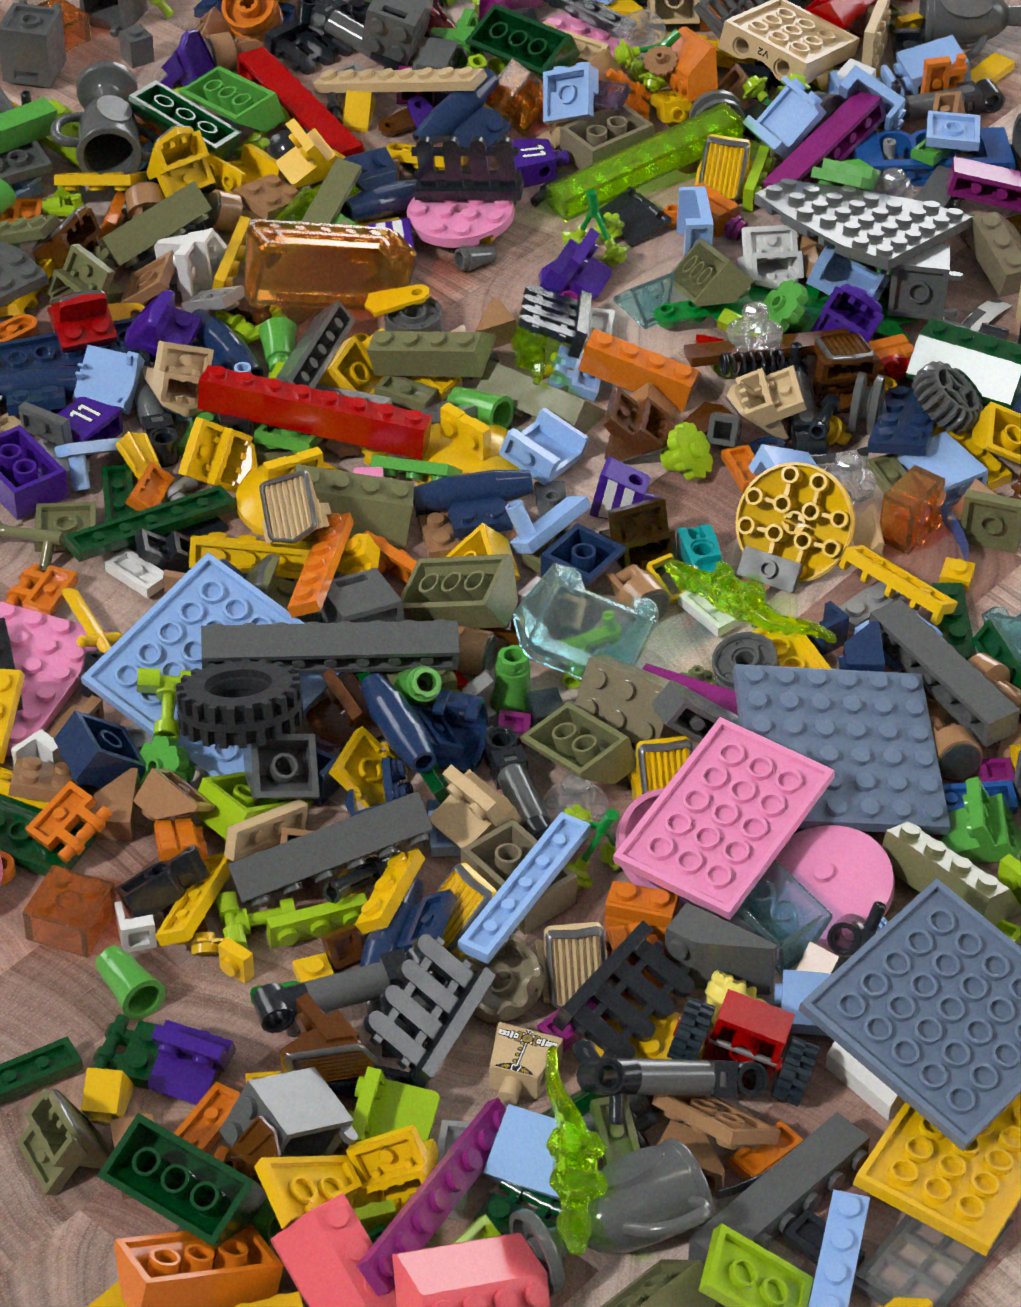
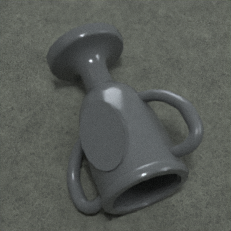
[919,0,1021,61]
[50,61,160,174]
[509,1138,714,1297]

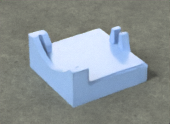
[72,345,145,414]

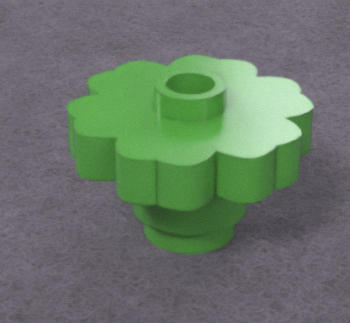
[758,279,810,334]
[139,735,195,786]

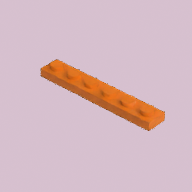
[287,512,354,618]

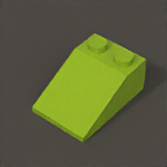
[195,772,313,842]

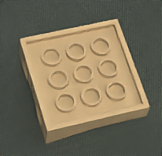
[718,0,860,84]

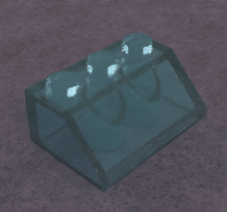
[736,860,833,975]

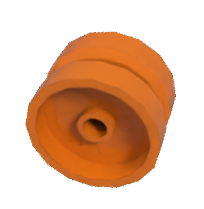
[222,0,283,43]

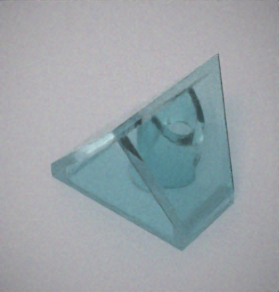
[613,271,675,329]

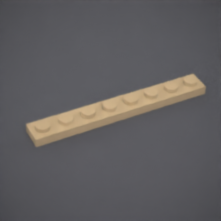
[313,66,487,93]

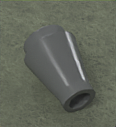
[454,245,496,272]

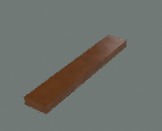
[684,328,850,367]

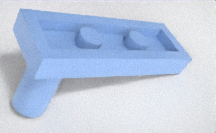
[55,437,123,492]
[505,496,592,554]

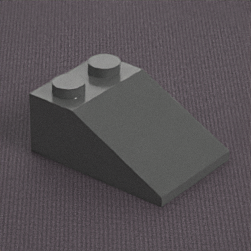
[664,903,778,995]

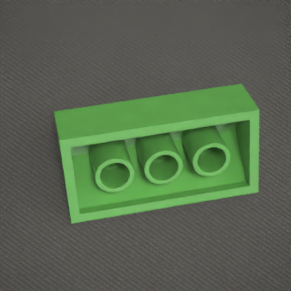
[179,66,285,132]

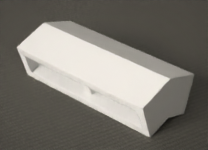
[826,1041,905,1121]

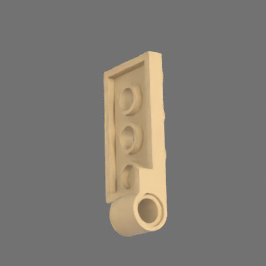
[862,0,891,70]

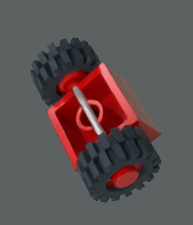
[667,989,820,1107]

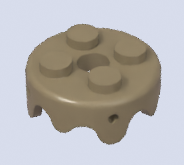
[457,934,545,1023]

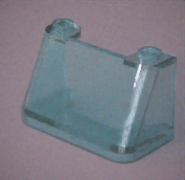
[512,562,659,679]

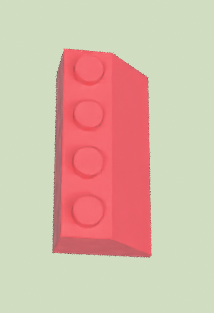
[270,1193,397,1307]
[392,1233,550,1307]

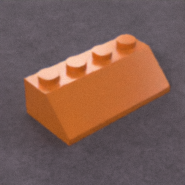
[662,26,718,102]
[578,329,701,412]
[114,1223,284,1307]

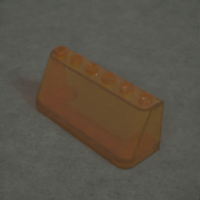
[244,219,417,313]

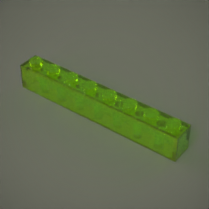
[546,102,743,222]

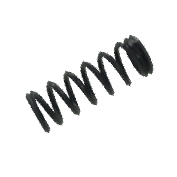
[719,349,785,375]

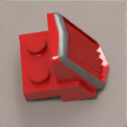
[47,290,118,353]

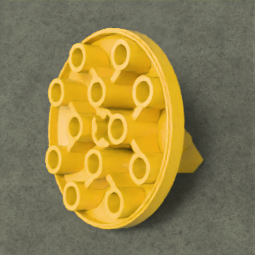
[407,402,520,485]
[235,447,341,544]
[736,462,855,583]

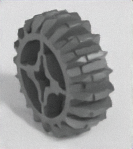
[911,360,983,434]

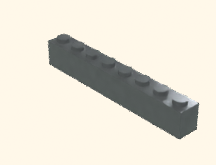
[201,619,460,673]

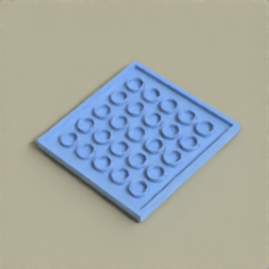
[81,552,346,777]

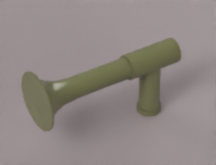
[0,521,66,570]

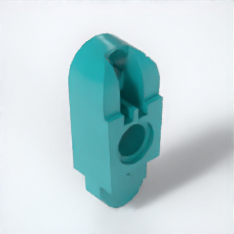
[677,524,725,591]

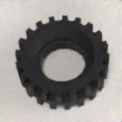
[176,658,304,749]

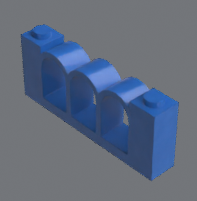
[849,127,1016,188]

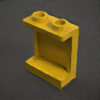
[206,143,285,193]

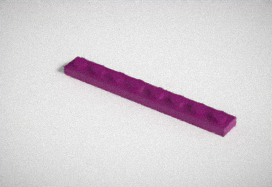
[356,1097,506,1296]

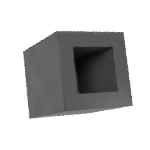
[119,24,155,69]
[706,411,743,447]

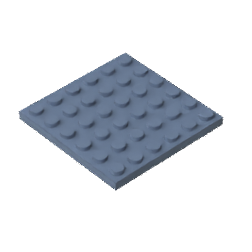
[732,664,951,835]
[798,878,1021,1151]

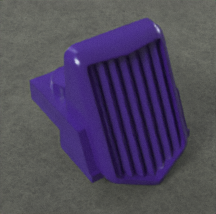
[160,29,217,89]
[538,228,613,300]
[810,284,884,342]
[124,290,202,362]
[148,1019,236,1105]

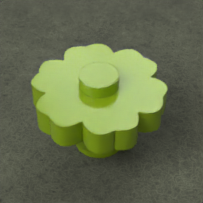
[660,422,713,482]

